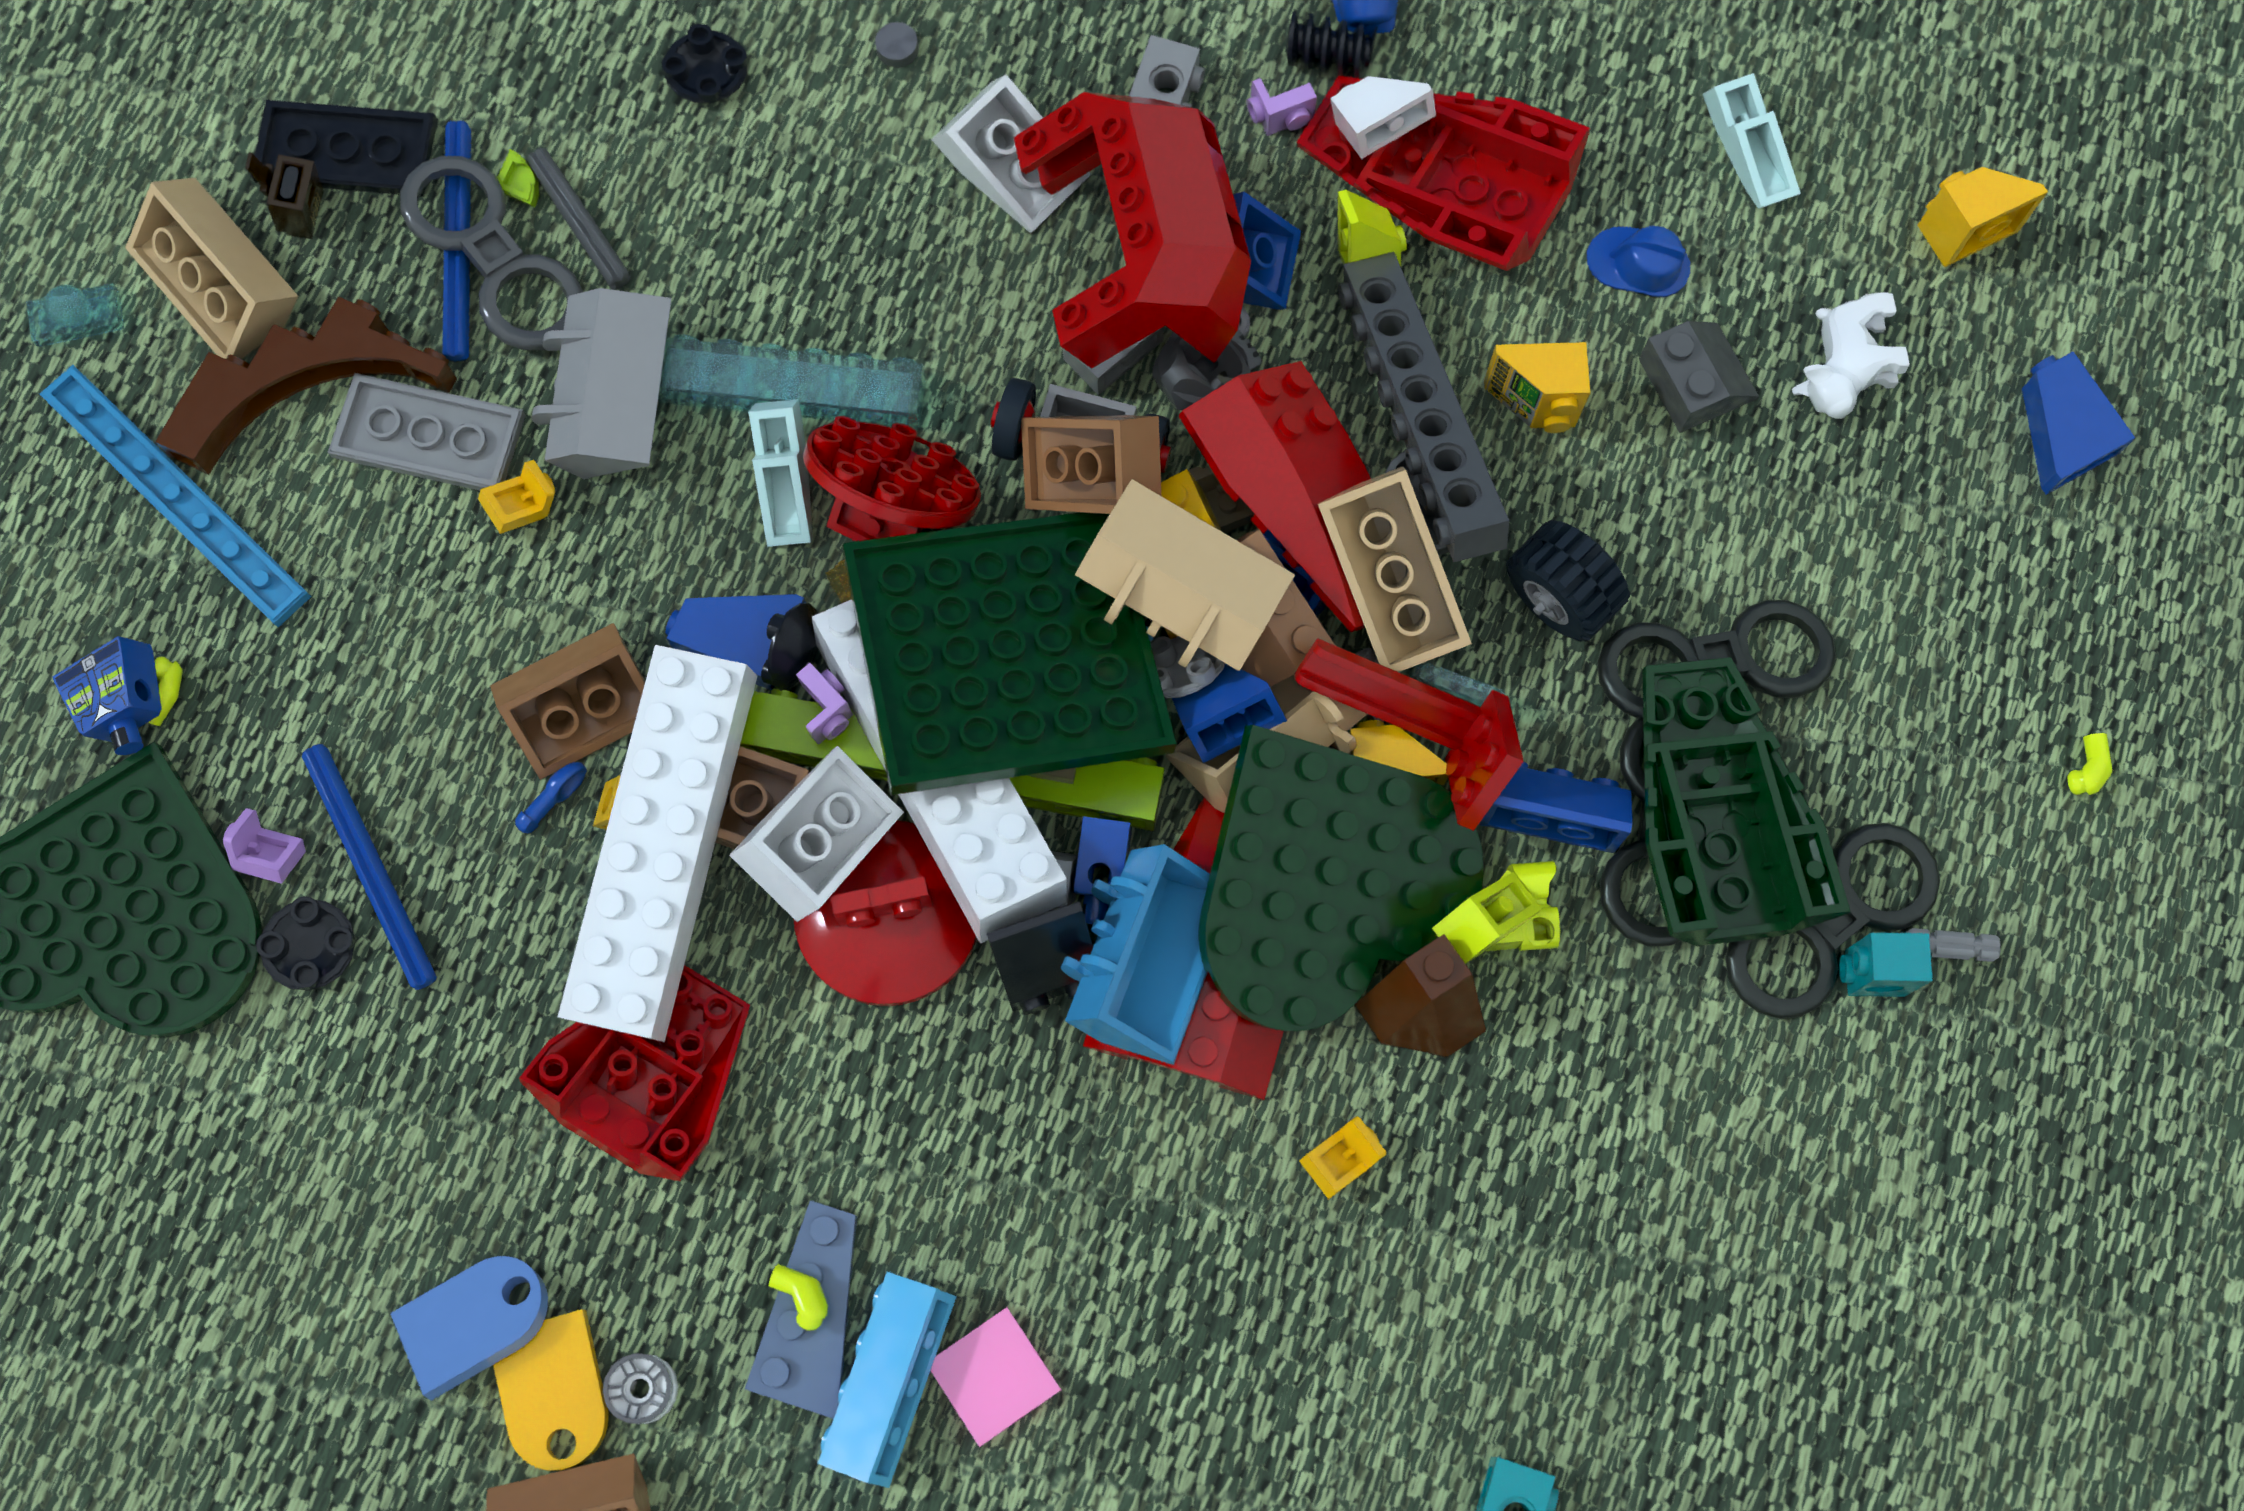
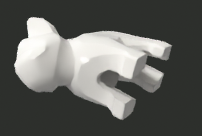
[1792,292,1909,419]

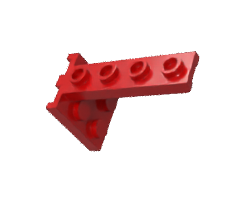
[1294,638,1524,831]

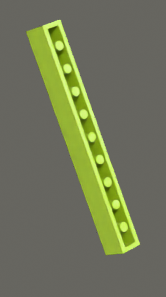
[740,689,1165,831]

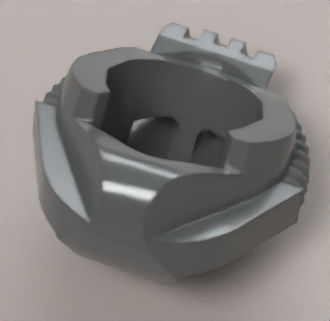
[1152,330,1262,410]

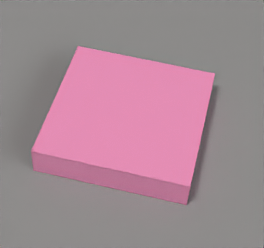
[931,1307,1061,1447]

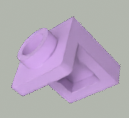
[1247,78,1317,136]
[796,663,853,744]
[223,808,306,884]

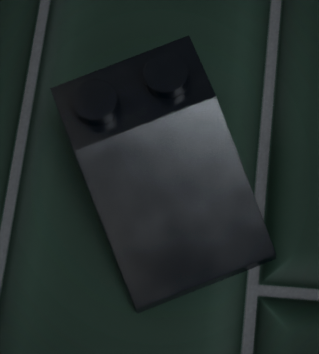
[987,901,1093,1015]

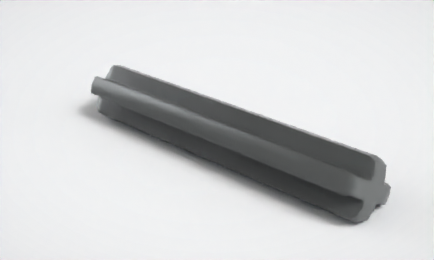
[526,147,631,290]

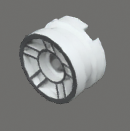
[603,1353,678,1424]

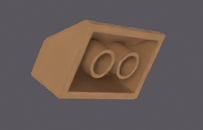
[1237,529,1335,687]
[490,623,645,780]
[486,1454,651,1511]

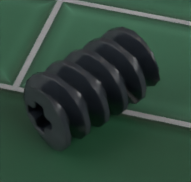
[1285,9,1378,78]

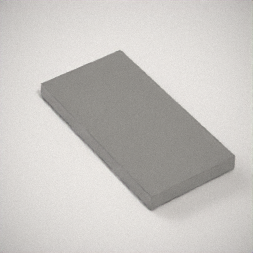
[328,373,526,491]

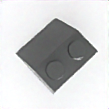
[1639,321,1759,433]

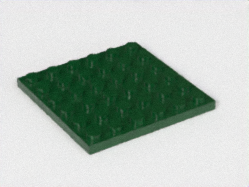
[843,512,1177,795]

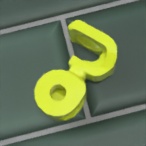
[1506,861,1560,951]

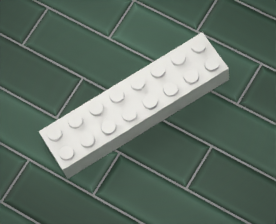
[812,599,1067,943]
[558,645,758,1042]

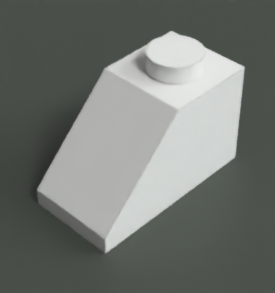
[1330,76,1436,159]

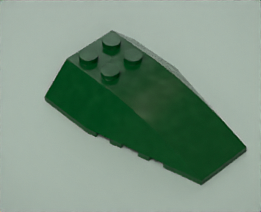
[1642,657,1850,946]

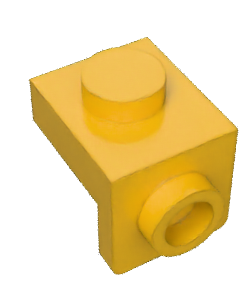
[478,460,555,534]
[1299,1116,1386,1200]

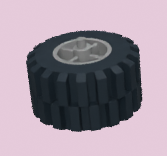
[1506,520,1630,642]

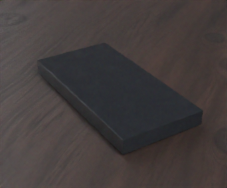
[251,100,438,197]

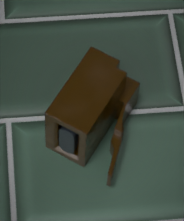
[245,152,323,239]

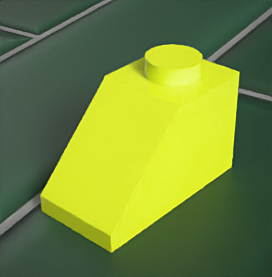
[1338,190,1407,266]
[1432,872,1542,964]

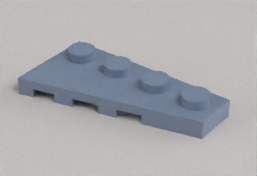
[745,1200,857,1419]

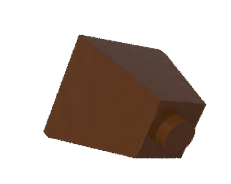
[1354,934,1486,1058]

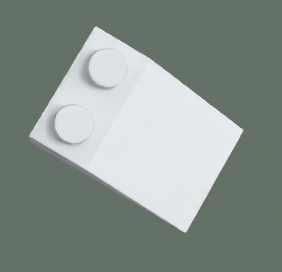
[931,74,1091,233]
[729,746,904,922]

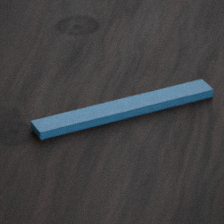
[40,365,311,627]

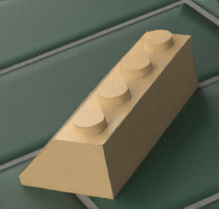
[125,178,299,359]
[1318,466,1472,672]

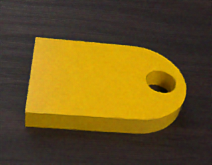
[493,1309,609,1471]

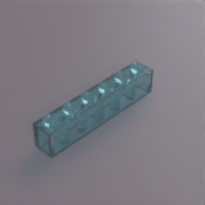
[658,335,927,430]

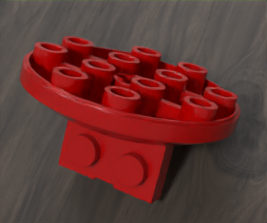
[803,416,981,541]
[793,821,977,1006]

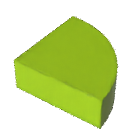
[497,149,539,208]

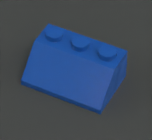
[1478,762,1633,853]

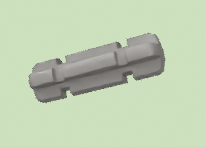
[1906,928,2001,962]

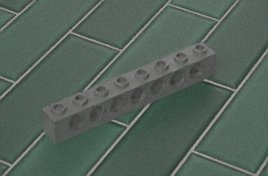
[1338,252,1509,563]

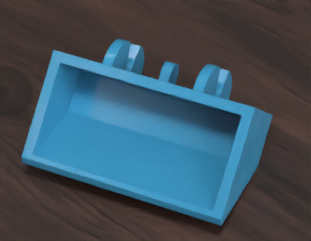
[1061,844,1210,1065]

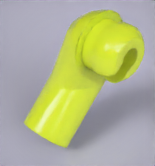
[149,656,183,726]
[2067,733,2112,795]
[769,1264,828,1331]

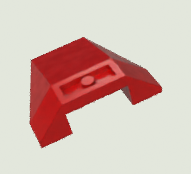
[519,965,750,1181]

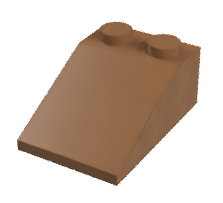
[1021,415,1162,514]

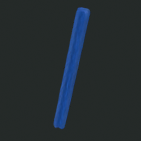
[442,120,471,362]
[302,744,437,990]

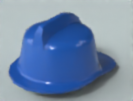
[1332,0,1398,35]
[1587,226,1690,297]

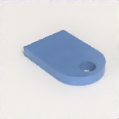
[390,1256,548,1401]

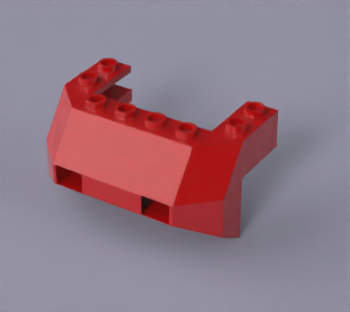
[1014,92,1251,369]

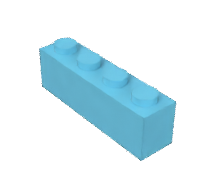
[818,1272,957,1488]

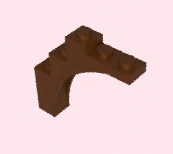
[155,296,457,475]

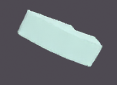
[1703,73,1801,209]
[748,399,812,547]

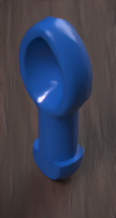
[515,762,587,834]

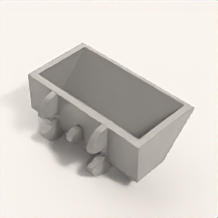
[531,288,671,479]

